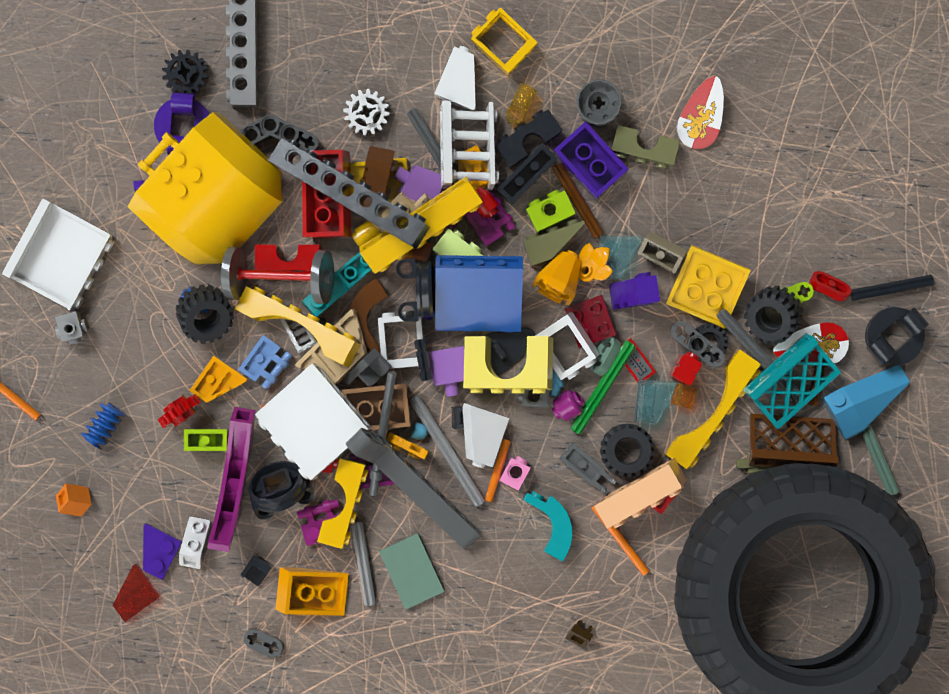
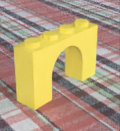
[463,336,553,394]

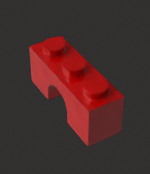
[255,245,321,272]

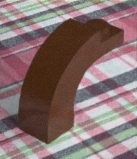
[350,278,388,353]

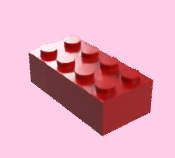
[302,149,351,239]

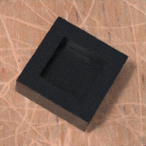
[451,405,472,429]

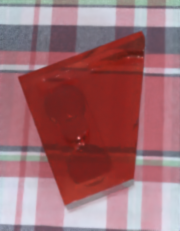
[112,563,161,622]

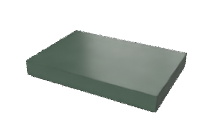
[379,533,444,610]

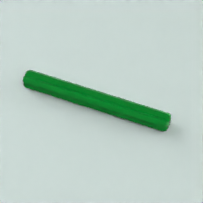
[571,340,636,434]

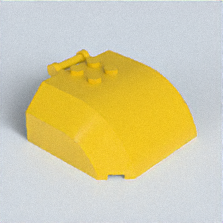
[128,112,283,264]

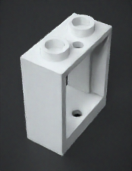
[378,311,423,369]
[535,312,600,380]

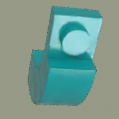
[523,491,572,562]

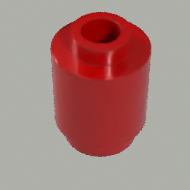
[476,186,500,219]

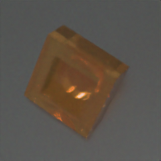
[671,383,698,410]

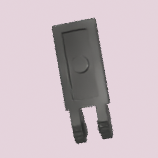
[559,442,617,495]

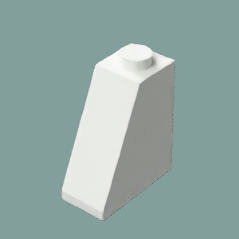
[434,46,476,111]
[463,403,509,469]

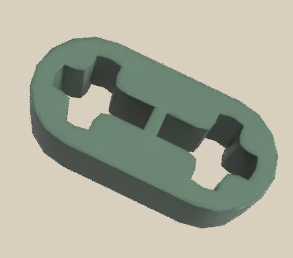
[590,336,621,376]

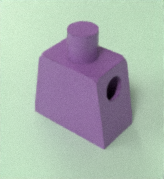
[393,165,442,201]
[428,346,465,397]

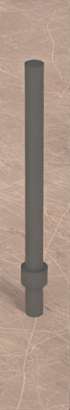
[369,371,396,496]

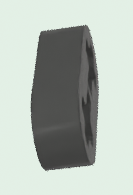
[244,628,283,657]

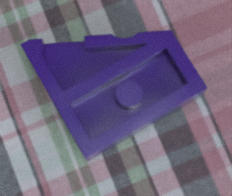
[143,523,182,580]

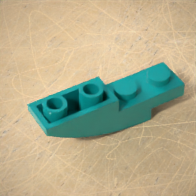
[301,252,372,317]

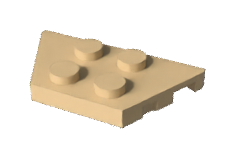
[295,309,368,383]

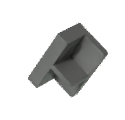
[343,348,392,387]

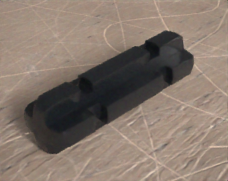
[414,339,433,381]

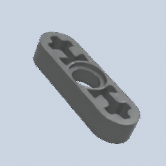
[670,321,724,367]

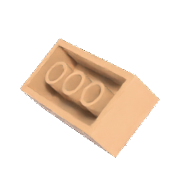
[594,458,687,529]

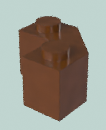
[361,146,397,207]

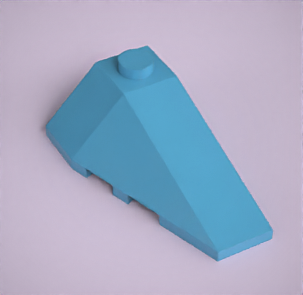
[824,365,910,441]

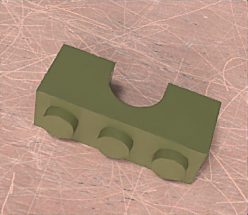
[611,125,680,170]

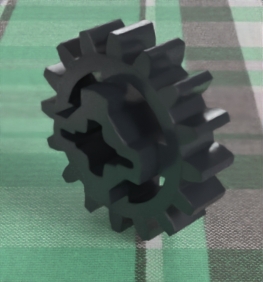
[162,50,209,94]

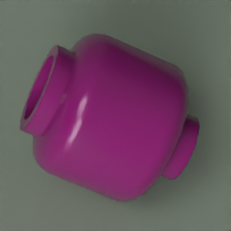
[552,390,585,421]

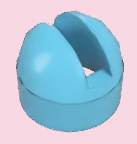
[410,422,427,440]

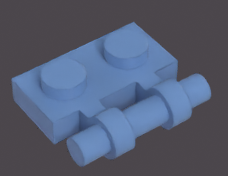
[238,335,293,390]

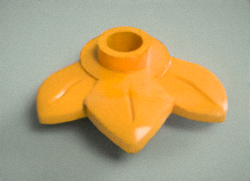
[578,243,613,282]

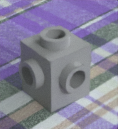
[55,311,88,345]

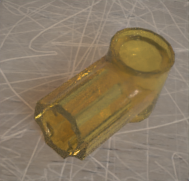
[505,83,538,127]

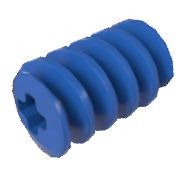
[81,402,126,450]

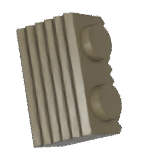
[638,231,687,273]

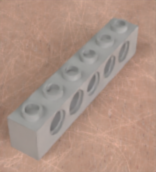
[226,0,258,108]

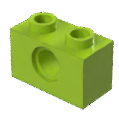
[525,189,576,233]
[184,429,229,451]

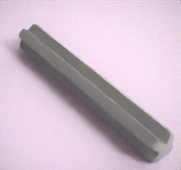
[351,521,376,606]

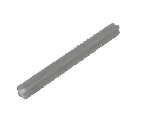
[410,395,485,507]

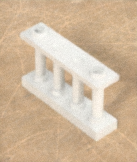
[440,101,499,190]

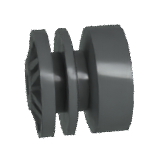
[576,79,622,127]

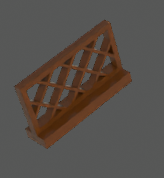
[749,413,838,467]

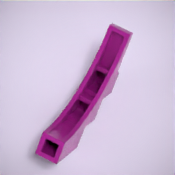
[208,407,256,552]

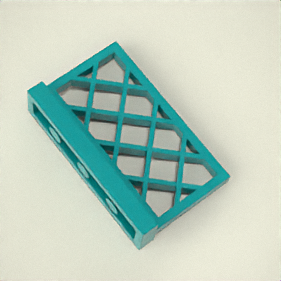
[743,333,841,429]

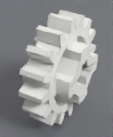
[343,89,390,136]

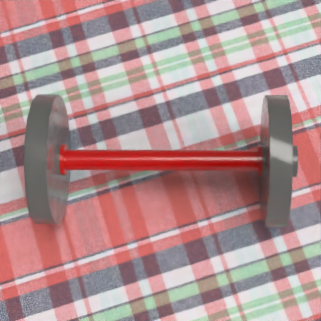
[221,247,335,304]

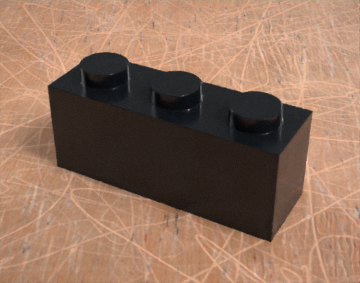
[497,143,558,206]

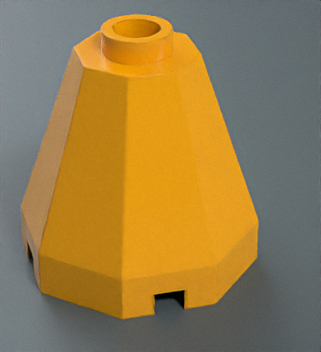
[532,250,581,306]

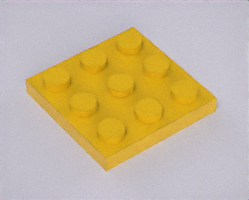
[666,244,751,328]

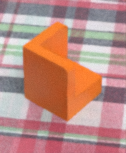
[56,483,92,516]

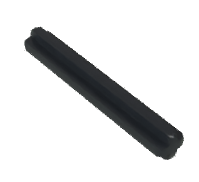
[850,275,934,301]

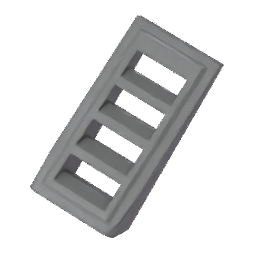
[280,313,317,357]

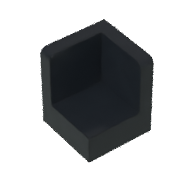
[240,554,274,586]

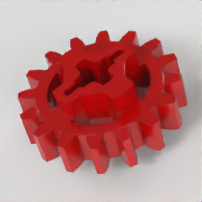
[157,394,201,428]

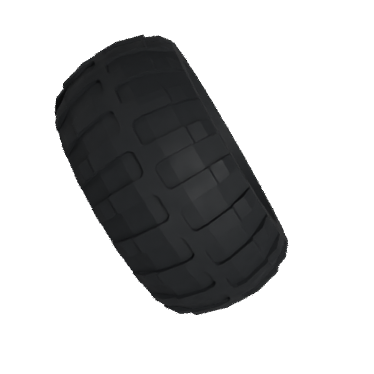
[674,463,938,694]

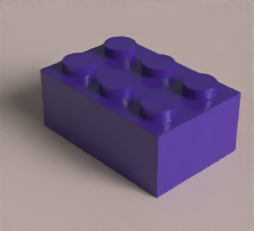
[553,121,629,200]

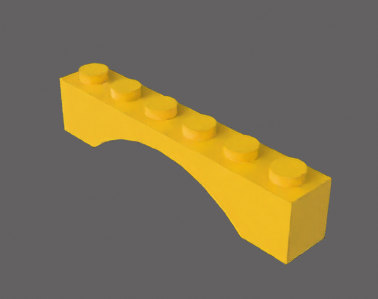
[235,286,361,367]
[664,349,761,469]

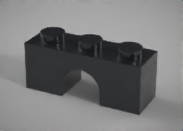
[496,109,563,169]

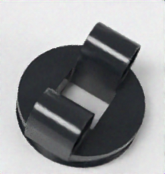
[396,258,435,322]
[865,307,929,365]
[248,461,315,520]

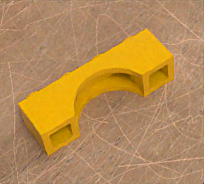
[317,458,368,549]

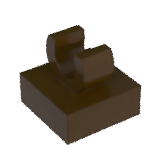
[565,620,593,649]

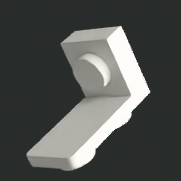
[179,517,210,569]

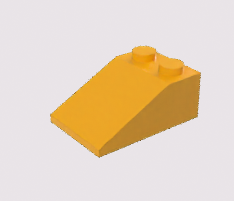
[275,567,349,616]

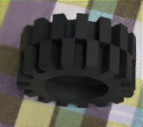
[689,323,729,362]

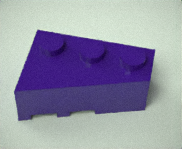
[609,272,660,310]

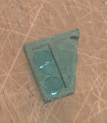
[600,236,641,279]
[634,379,680,424]

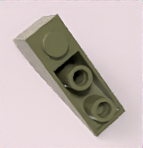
[523,219,585,267]

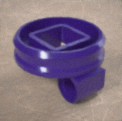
[154,92,210,155]

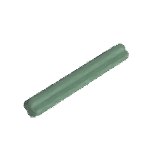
[861,424,899,496]

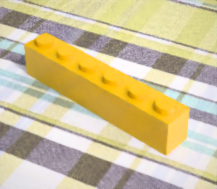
[359,176,482,273]

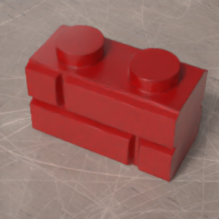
[668,352,702,385]

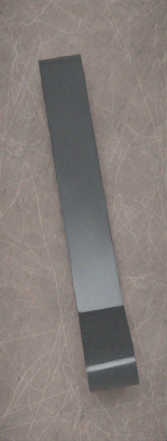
[239,115,320,151]
[345,428,482,550]

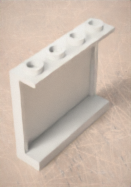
[2,199,114,311]
[255,363,372,480]

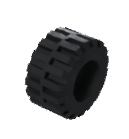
[176,284,234,344]
[744,285,803,345]
[600,423,655,478]

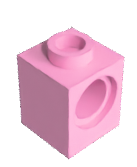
[499,456,530,491]

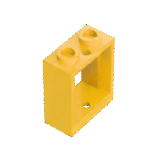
[471,7,538,76]

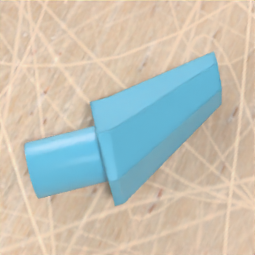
[550,369,565,397]

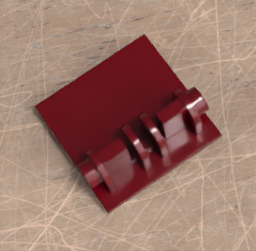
[564,295,617,348]

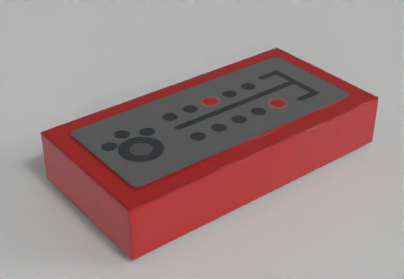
[621,338,656,385]

